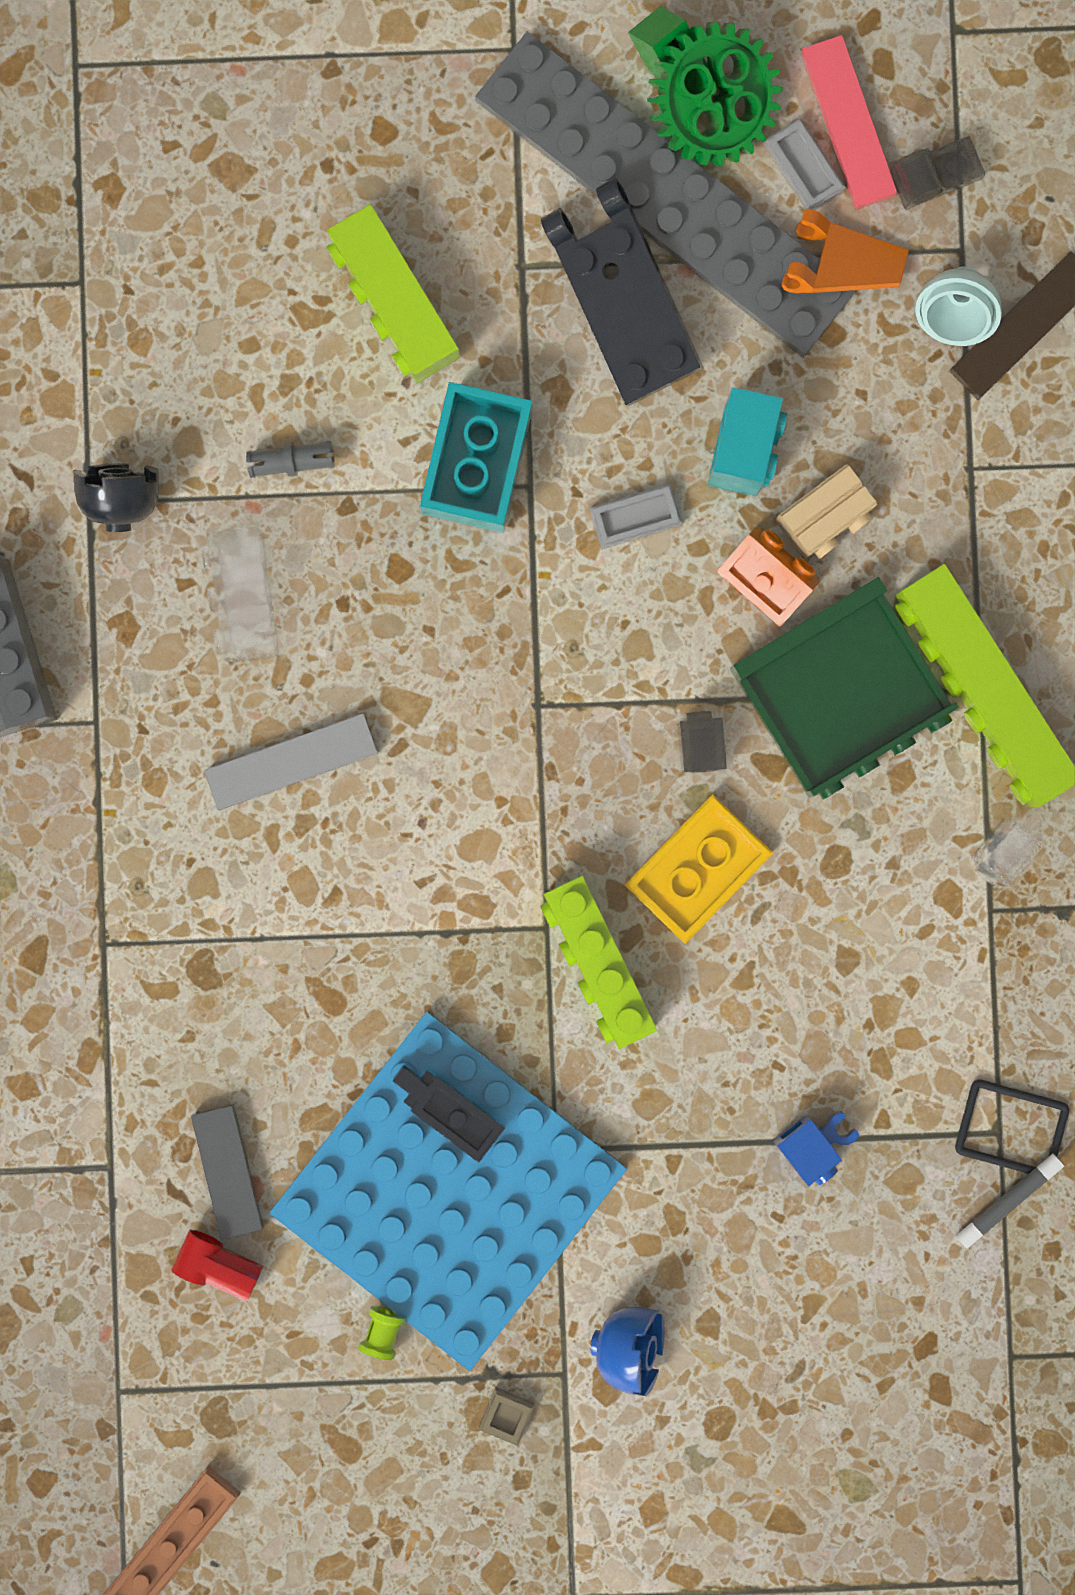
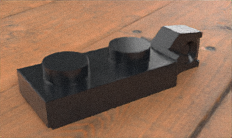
[392,1065,505,1162]

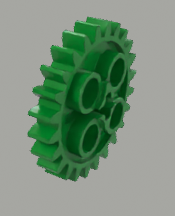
[647,22,783,166]

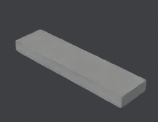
[204,714,378,810]

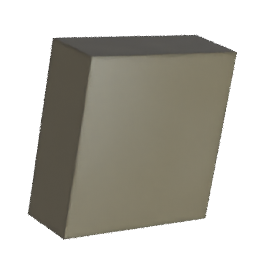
[479,1387,534,1446]

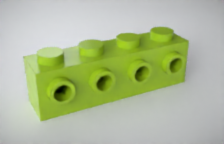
[326,204,460,384]
[540,875,658,1049]

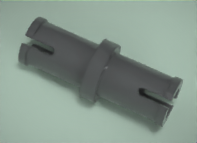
[246,441,335,478]

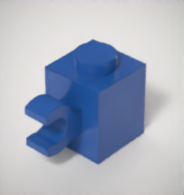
[772,1111,860,1187]

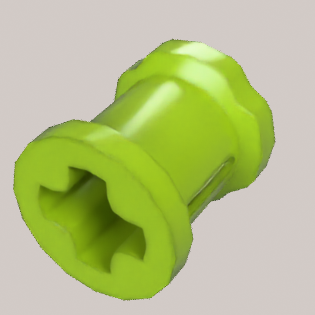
[358,1306,407,1360]

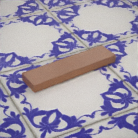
[103,1466,241,1595]

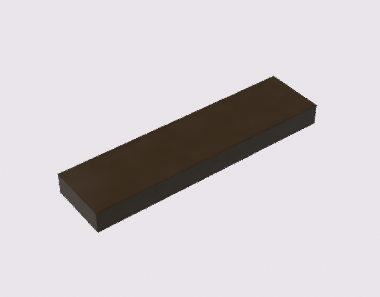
[949,252,1075,400]

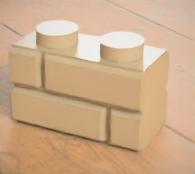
[775,464,878,560]

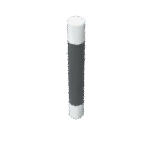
[956,1154,1064,1249]

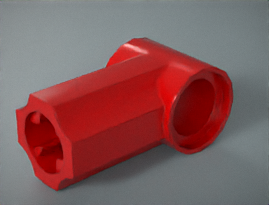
[171,1229,264,1302]

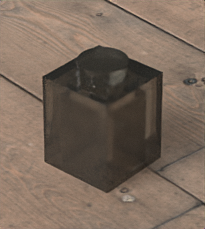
[677,711,727,774]

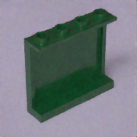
[730,577,959,800]

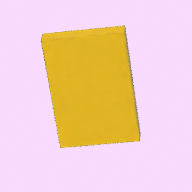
[624,794,773,944]

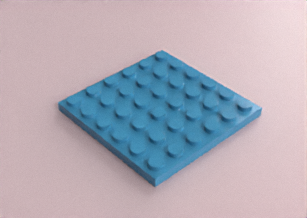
[269,1011,627,1371]

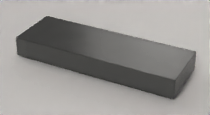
[191,1104,264,1240]

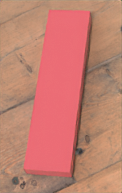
[801,35,897,210]

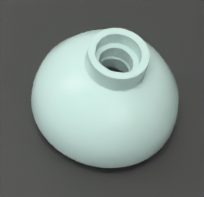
[915,267,1002,346]

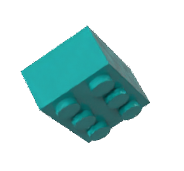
[420,382,533,533]

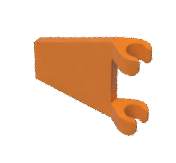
[782,209,909,293]

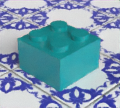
[707,387,788,497]

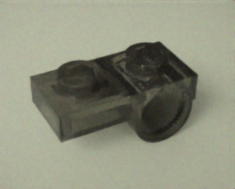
[890,135,985,210]

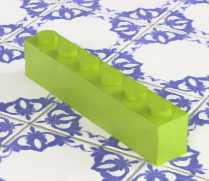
[895,564,1075,808]

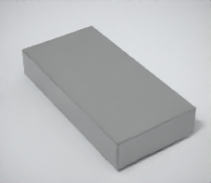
[764,118,846,210]
[589,484,682,550]

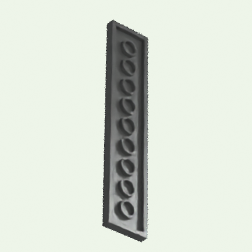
[475,31,856,358]

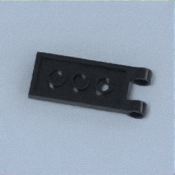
[541,178,704,406]

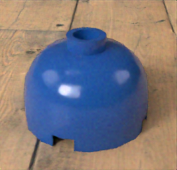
[590,1307,665,1396]

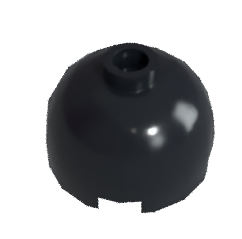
[73,463,159,532]

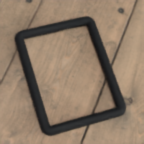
[955,1079,1069,1174]

